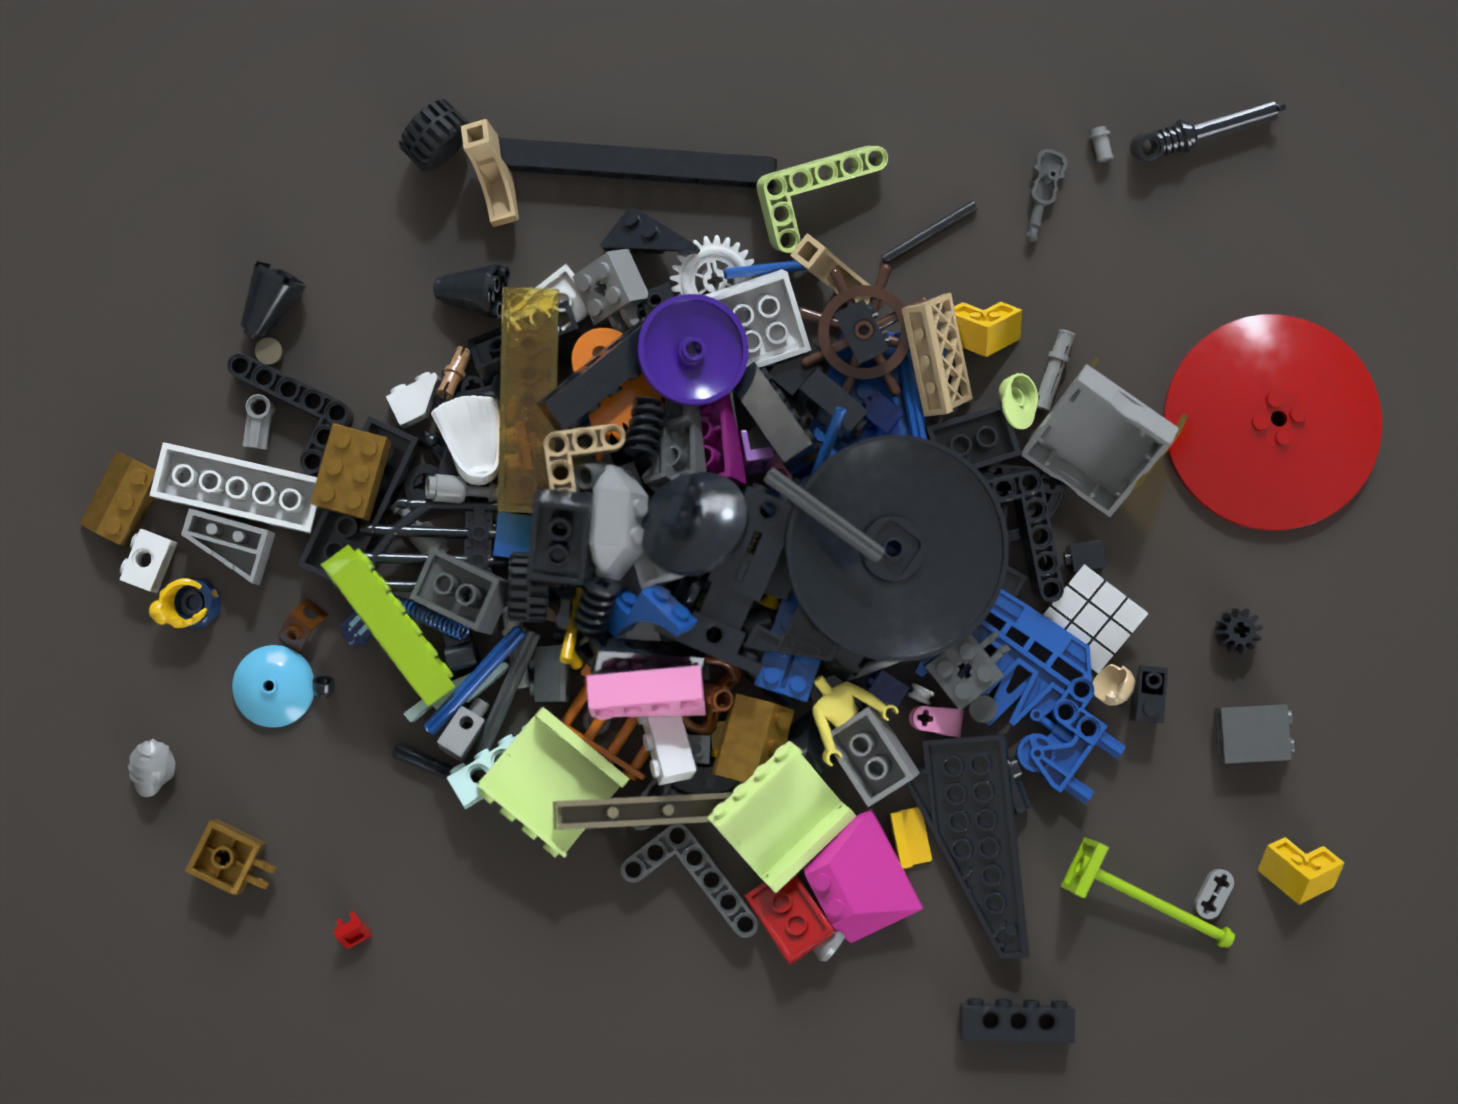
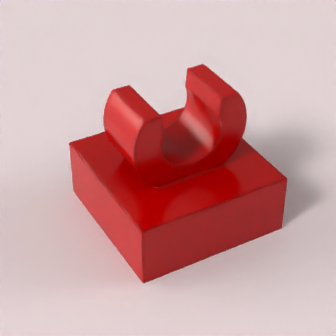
[333,911,372,949]

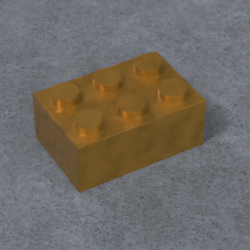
[310,423,392,521]

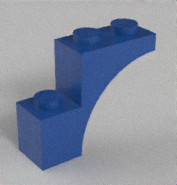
[606,584,698,638]

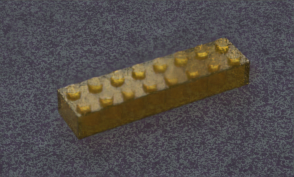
[498,287,560,513]

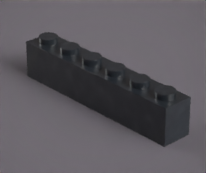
[536,309,654,430]

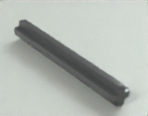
[764,469,885,562]
[475,629,540,753]

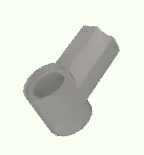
[243,394,275,450]

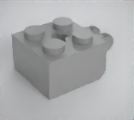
[572,249,648,333]

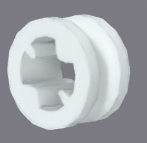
[907,683,935,706]

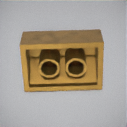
[80,451,156,548]
[712,693,795,783]

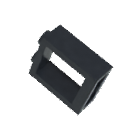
[797,368,868,444]

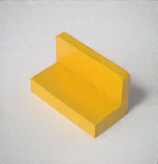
[889,807,932,869]

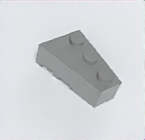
[181,508,276,586]

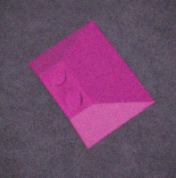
[804,808,923,943]

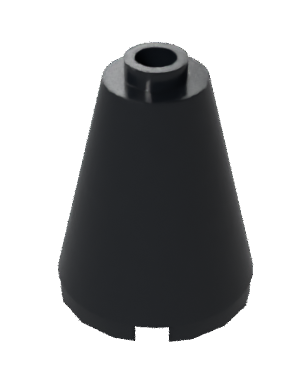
[240,260,306,339]

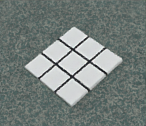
[1043,564,1148,673]

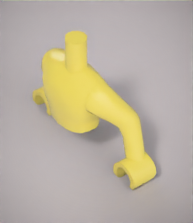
[813,675,898,766]

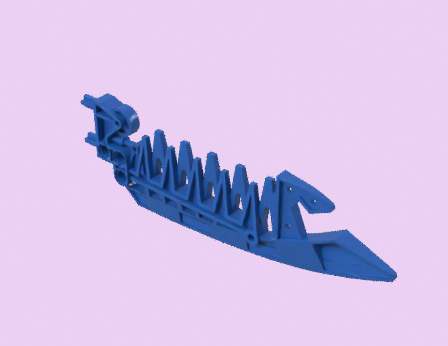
[761,489,1126,805]

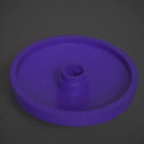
[637,294,749,406]

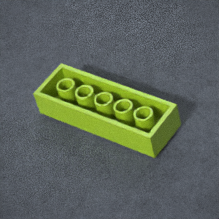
[321,545,455,707]

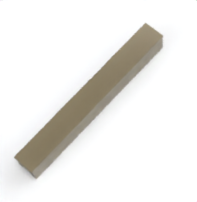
[553,792,733,830]

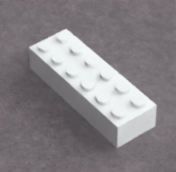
[150,442,323,534]

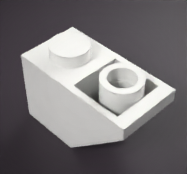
[386,372,441,429]

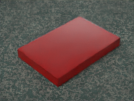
[744,874,836,965]

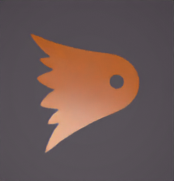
[572,328,664,461]

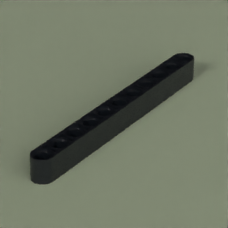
[498,137,778,189]

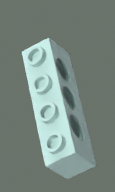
[447,723,528,809]

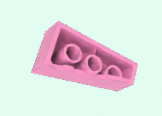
[587,666,706,720]

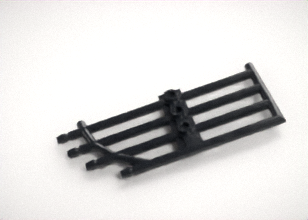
[332,498,533,592]

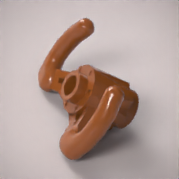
[682,654,741,735]

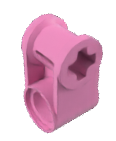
[909,706,964,737]

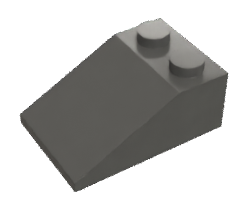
[410,548,509,635]

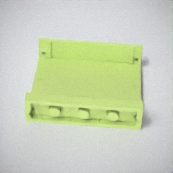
[477,707,629,858]
[708,741,856,893]

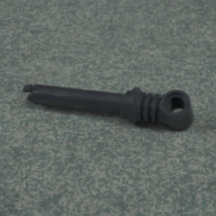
[1130,101,1286,161]

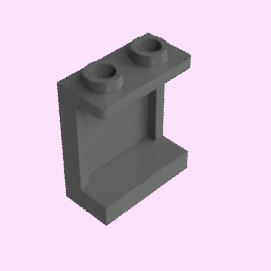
[1215,704,1295,763]

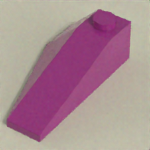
[699,393,746,486]

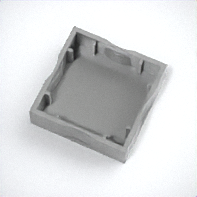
[1021,364,1179,517]

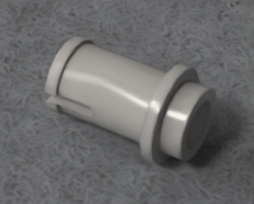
[1089,126,1114,163]

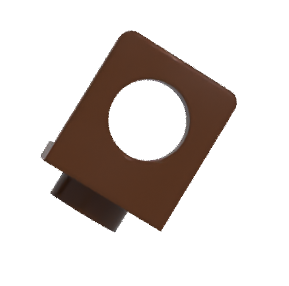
[278,599,328,652]

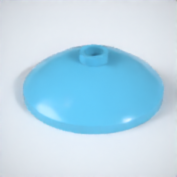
[232,645,315,727]

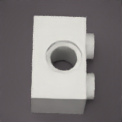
[120,529,178,593]

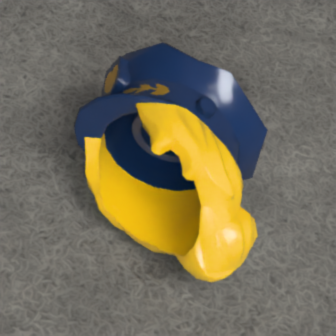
[149,578,221,629]

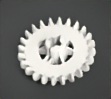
[670,235,754,296]

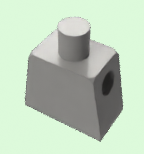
[437,697,490,763]

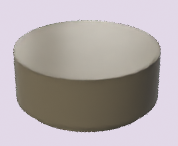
[255,338,284,366]

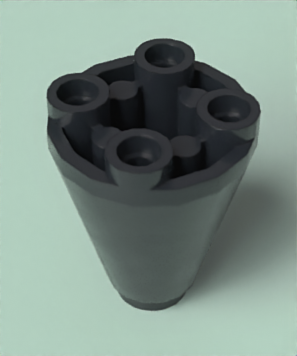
[433,264,512,319]

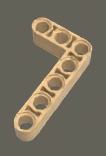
[544,424,625,492]

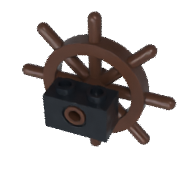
[799,264,929,397]

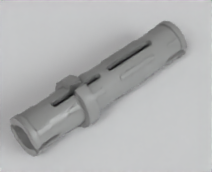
[1037,329,1076,412]

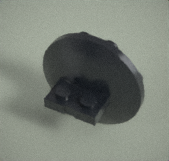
[641,472,749,576]

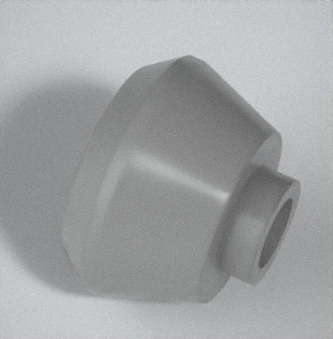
[813,927,845,961]

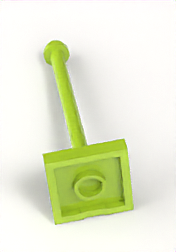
[1060,837,1235,948]

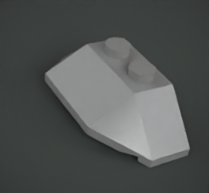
[589,465,648,581]

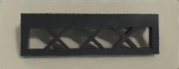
[588,637,704,675]

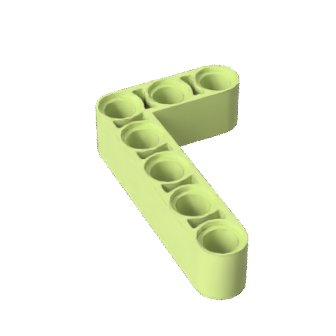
[757,146,888,253]

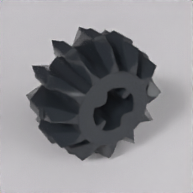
[1214,607,1263,654]

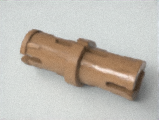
[436,346,472,400]

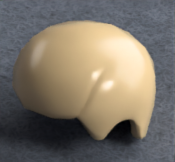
[1093,664,1136,705]

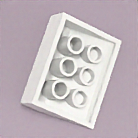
[705,269,811,368]

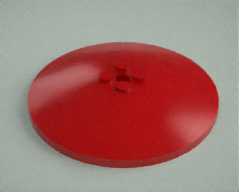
[1163,315,1382,531]

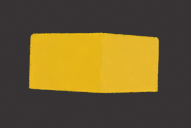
[946,302,1022,357]
[1258,837,1344,904]

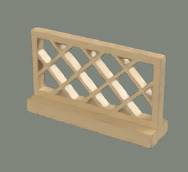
[902,293,973,416]

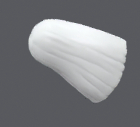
[431,395,501,485]

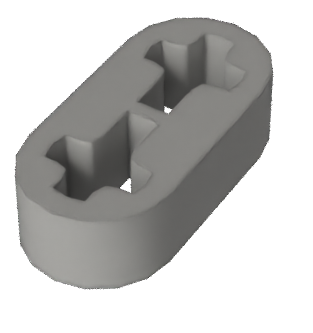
[1193,869,1234,919]

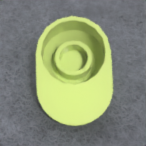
[999,373,1038,430]

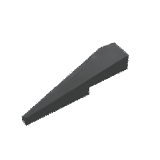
[644,399,707,487]

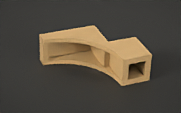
[461,119,519,227]
[790,234,885,313]

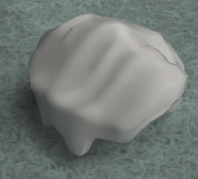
[128,739,176,797]

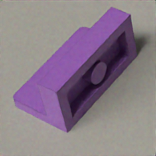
[739,430,774,476]

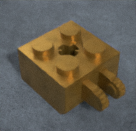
[185,819,277,895]

